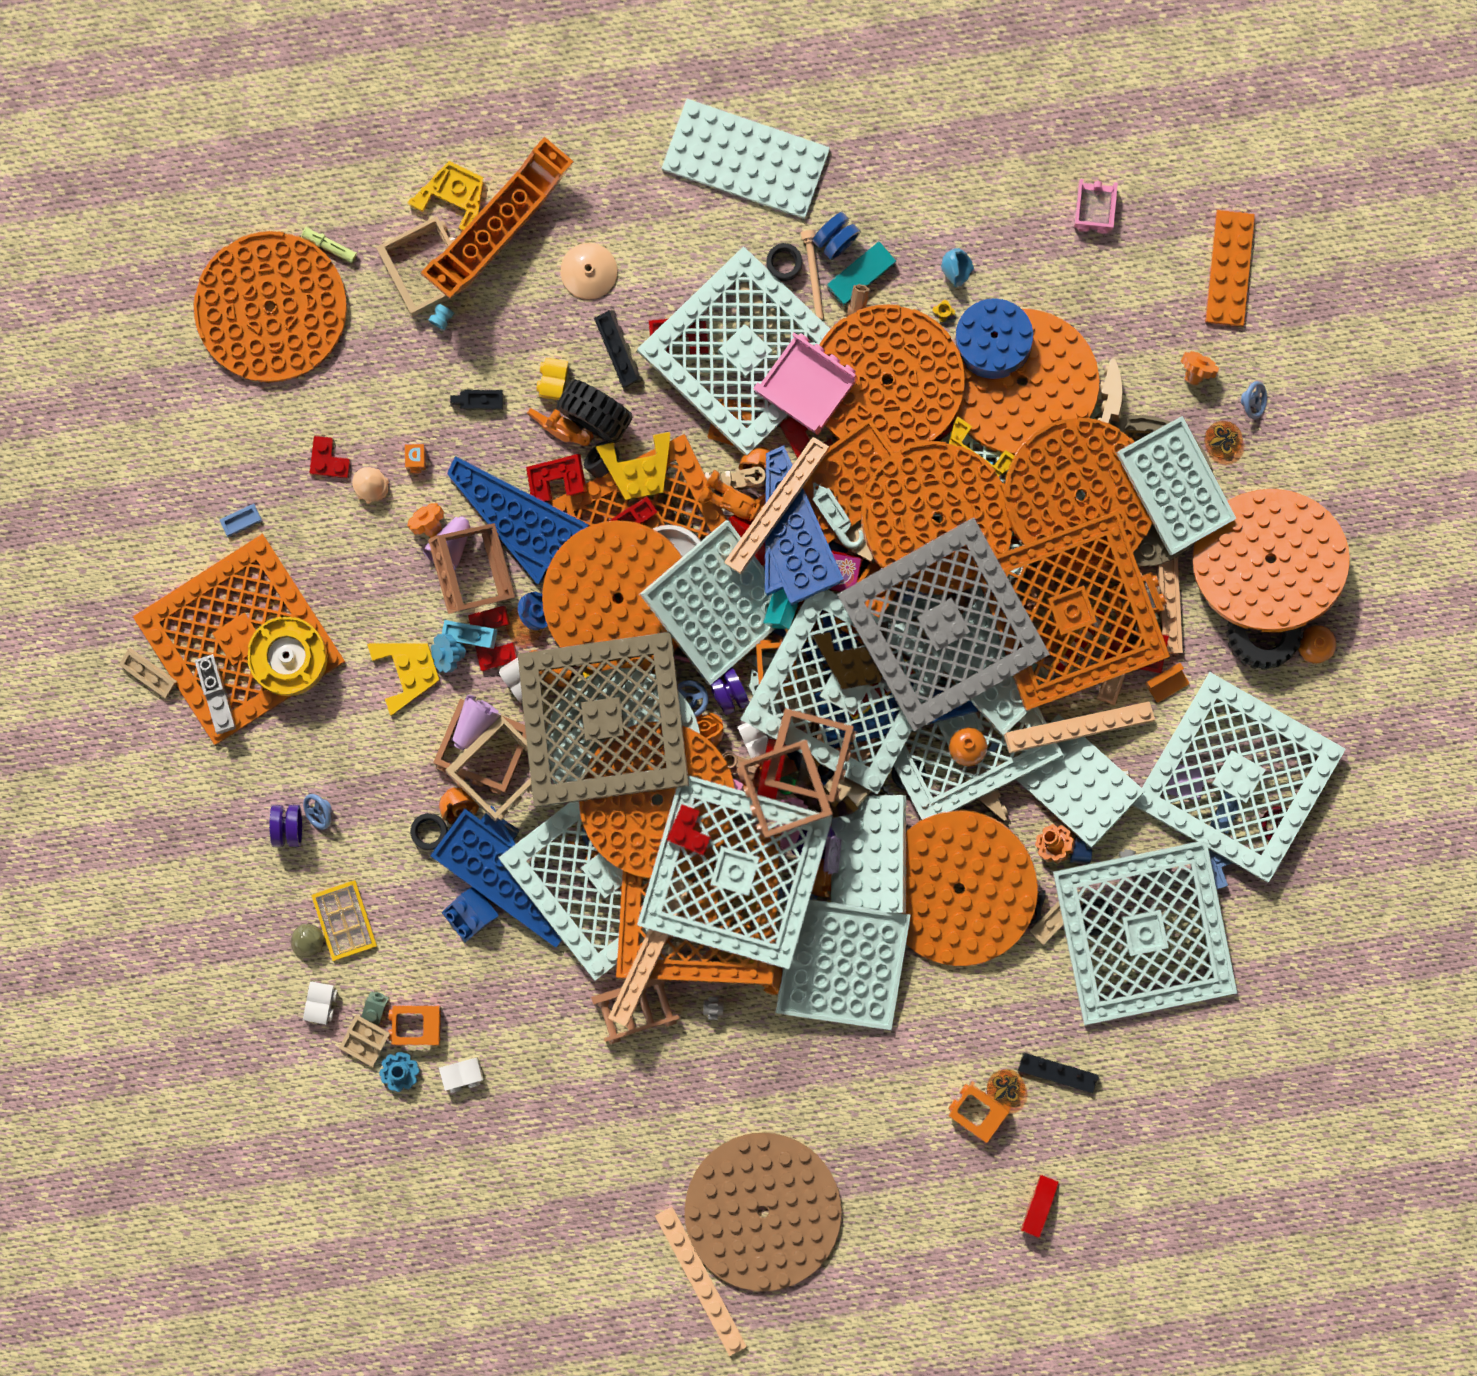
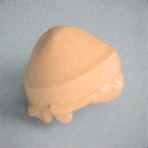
[352,467,389,504]

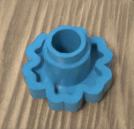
[431,633,466,673]
[379,1052,420,1092]

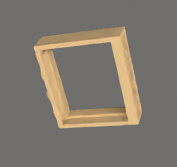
[376,216,473,317]
[446,716,551,822]

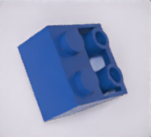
[442,887,499,943]

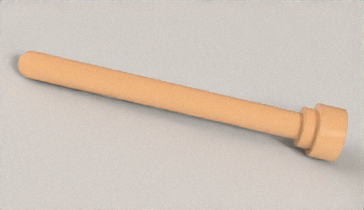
[801,230,823,321]

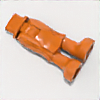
[697,470,762,522]

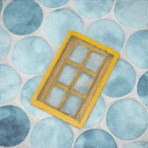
[311,880,377,961]

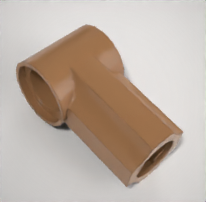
[847,284,870,316]
[722,752,761,780]

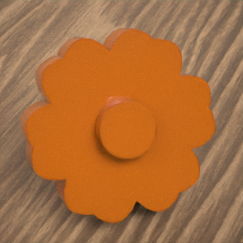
[1180,351,1219,385]
[407,503,445,538]
[1035,824,1075,863]

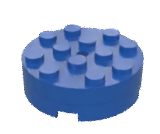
[955,298,1033,379]

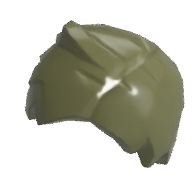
[290,924,324,957]

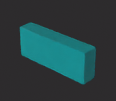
[827,241,896,307]
[763,589,799,629]

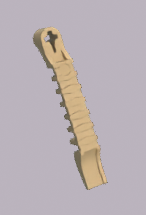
[664,467,766,493]

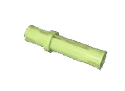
[301,227,357,264]

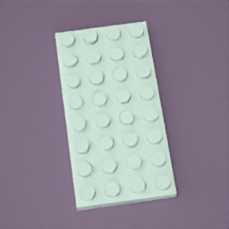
[662,99,830,219]

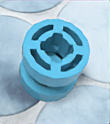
[428,304,454,330]

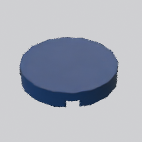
[518,592,548,630]

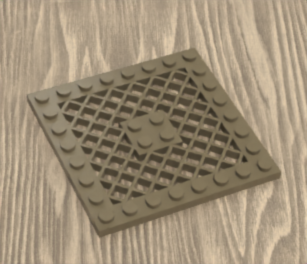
[517,632,689,807]

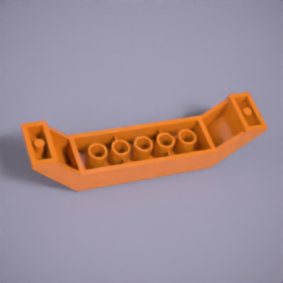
[420,136,574,299]

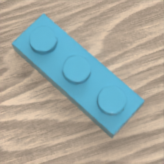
[442,620,498,649]

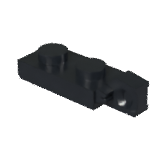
[450,390,503,410]

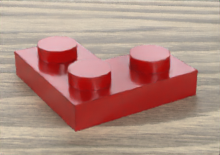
[309,436,350,478]
[667,804,711,855]

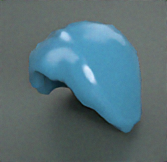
[941,248,974,288]

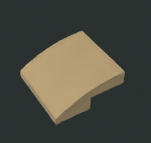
[339,1014,390,1067]

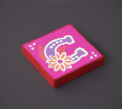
[830,551,862,592]

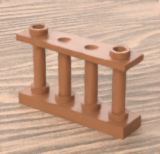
[591,979,680,1045]

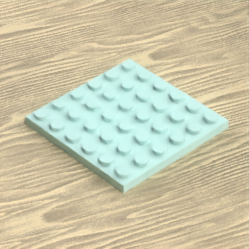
[640,520,775,685]
[776,899,911,1030]

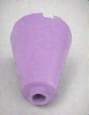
[423,516,471,570]
[452,694,501,751]

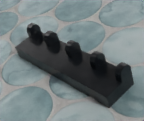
[594,310,643,388]
[1017,1052,1099,1093]

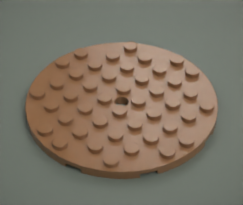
[684,1132,841,1291]

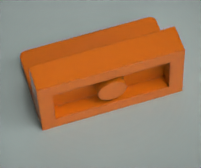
[1145,663,1189,703]

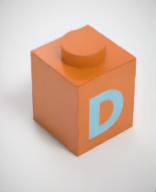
[405,444,426,473]

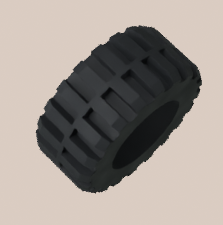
[557,379,632,443]
[1226,621,1303,670]

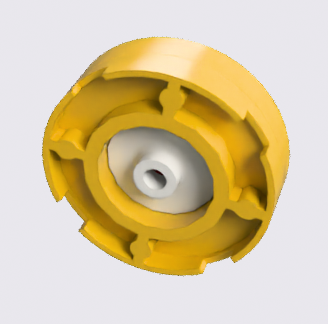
[247,617,328,696]

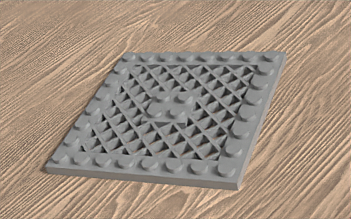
[837,518,1050,731]

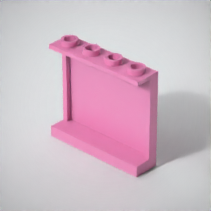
[753,333,858,435]

